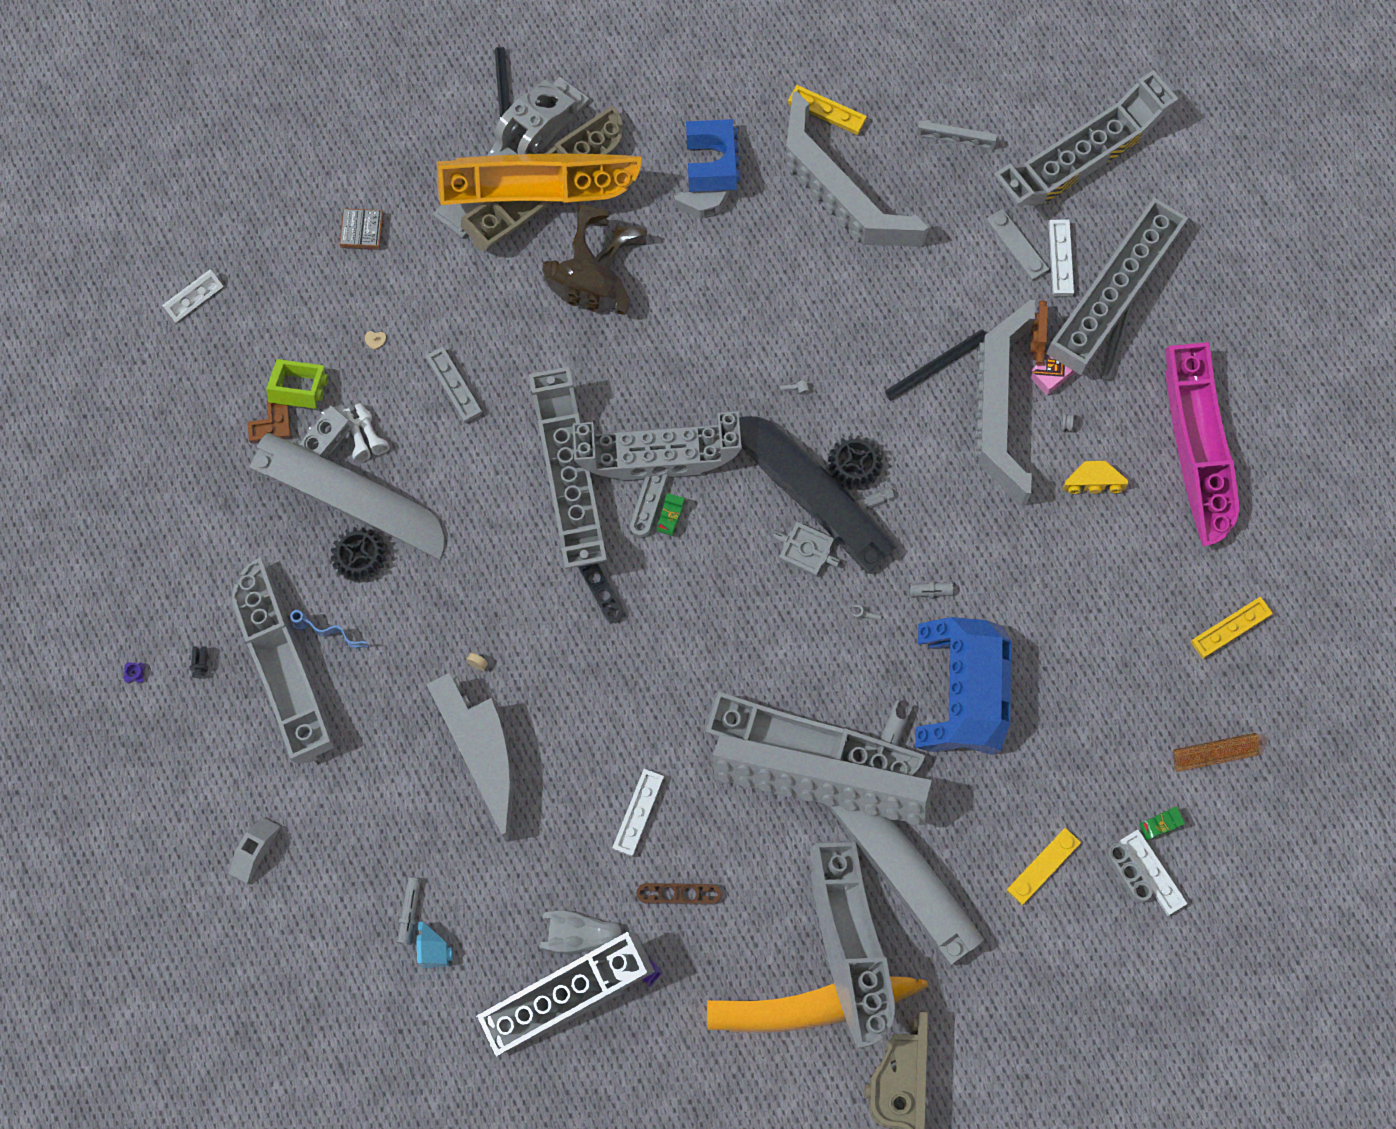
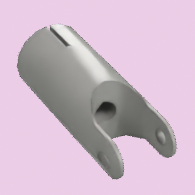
[880,699,912,746]

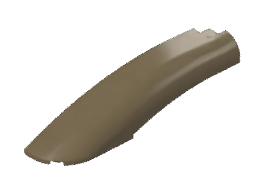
[460,105,623,251]

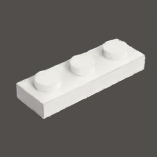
[162,270,224,322]

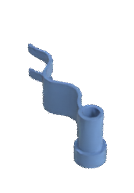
[290,610,369,648]

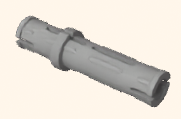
[397,878,421,945]

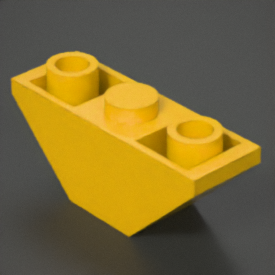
[1063,461,1128,494]

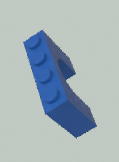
[686,119,740,192]

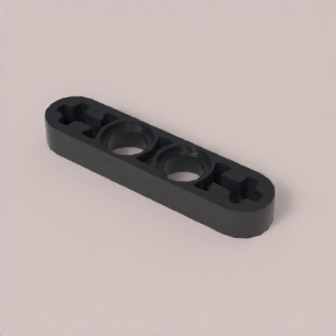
[578,563,623,623]

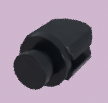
[189,646,208,679]

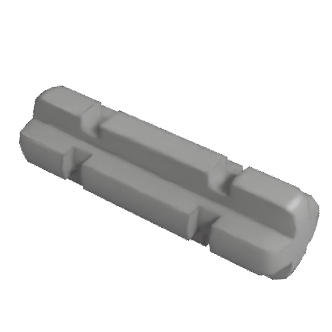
[856,488,894,510]

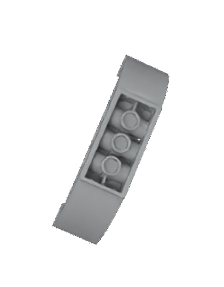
[573,411,742,481]

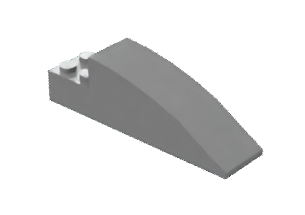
[426,673,514,842]
[478,932,655,1056]

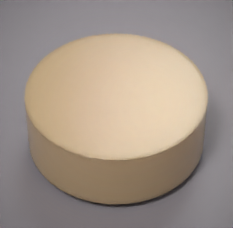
[466,653,488,671]

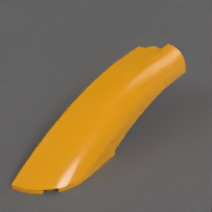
[436,154,642,205]
[707,976,928,1033]

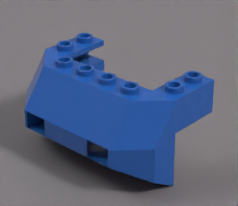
[915,617,1011,755]

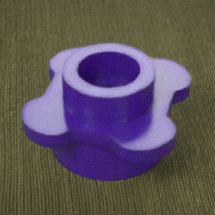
[123,662,145,683]

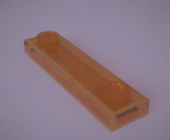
[1173,733,1260,772]

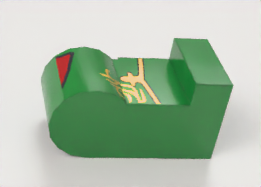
[657,493,685,536]
[1139,806,1185,841]

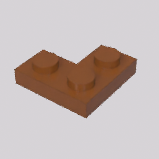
[248,400,291,443]

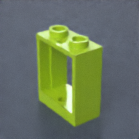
[266,359,328,409]

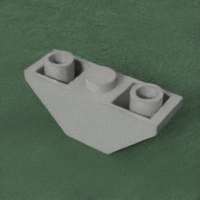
[674,190,732,219]
[229,817,281,884]

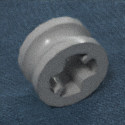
[1061,413,1073,432]

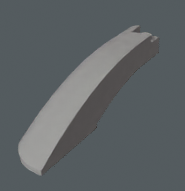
[232,557,335,763]
[828,806,984,965]
[810,842,895,1049]

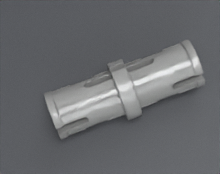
[910,581,953,598]

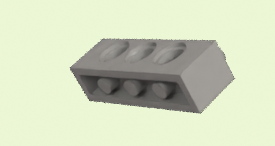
[296,405,355,459]

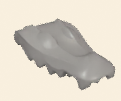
[539,910,622,955]

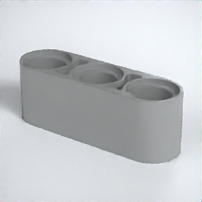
[1106,843,1153,903]

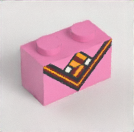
[1031,356,1075,395]

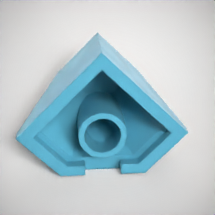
[416,922,453,968]

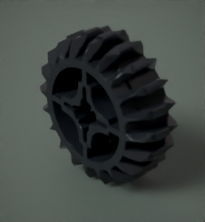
[828,435,883,490]
[330,527,387,582]

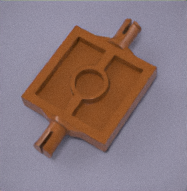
[1030,300,1048,366]

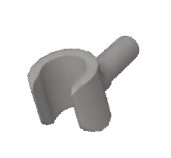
[780,380,810,395]
[852,605,882,620]

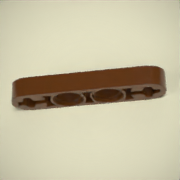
[636,883,721,905]

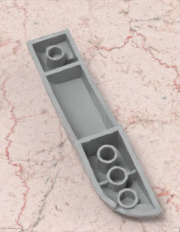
[250,433,445,560]
[704,691,925,776]

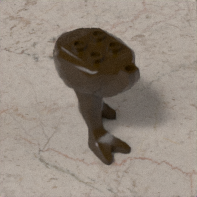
[542,204,647,315]

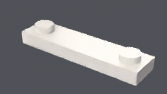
[1048,220,1074,297]
[612,769,664,857]
[1119,830,1187,916]

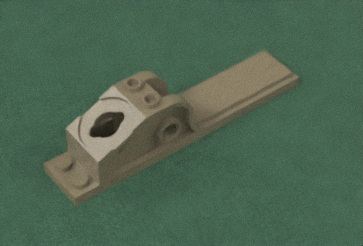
[864,1012,928,1129]

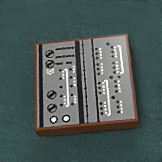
[339,209,384,249]

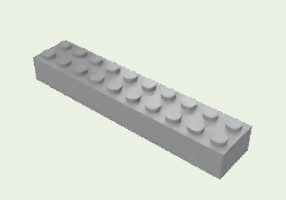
[1046,198,1188,375]
[713,735,932,825]

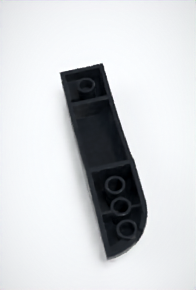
[739,416,898,574]

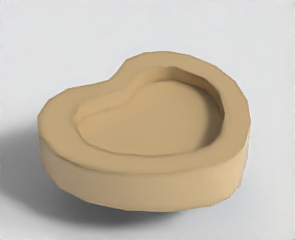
[365,331,386,350]

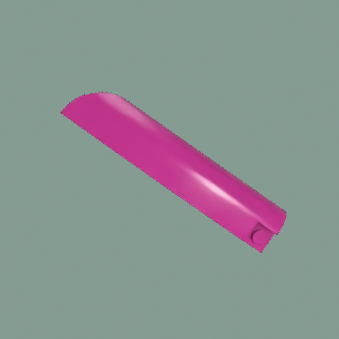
[1165,342,1239,546]

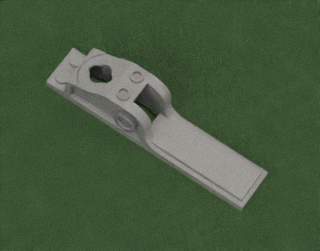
[433,77,590,239]

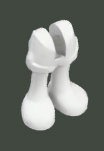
[343,403,390,463]

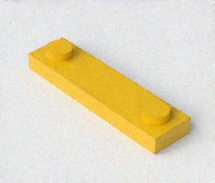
[788,85,867,135]
[1191,596,1273,659]
[1006,828,1081,905]

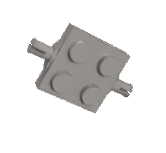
[773,522,840,576]

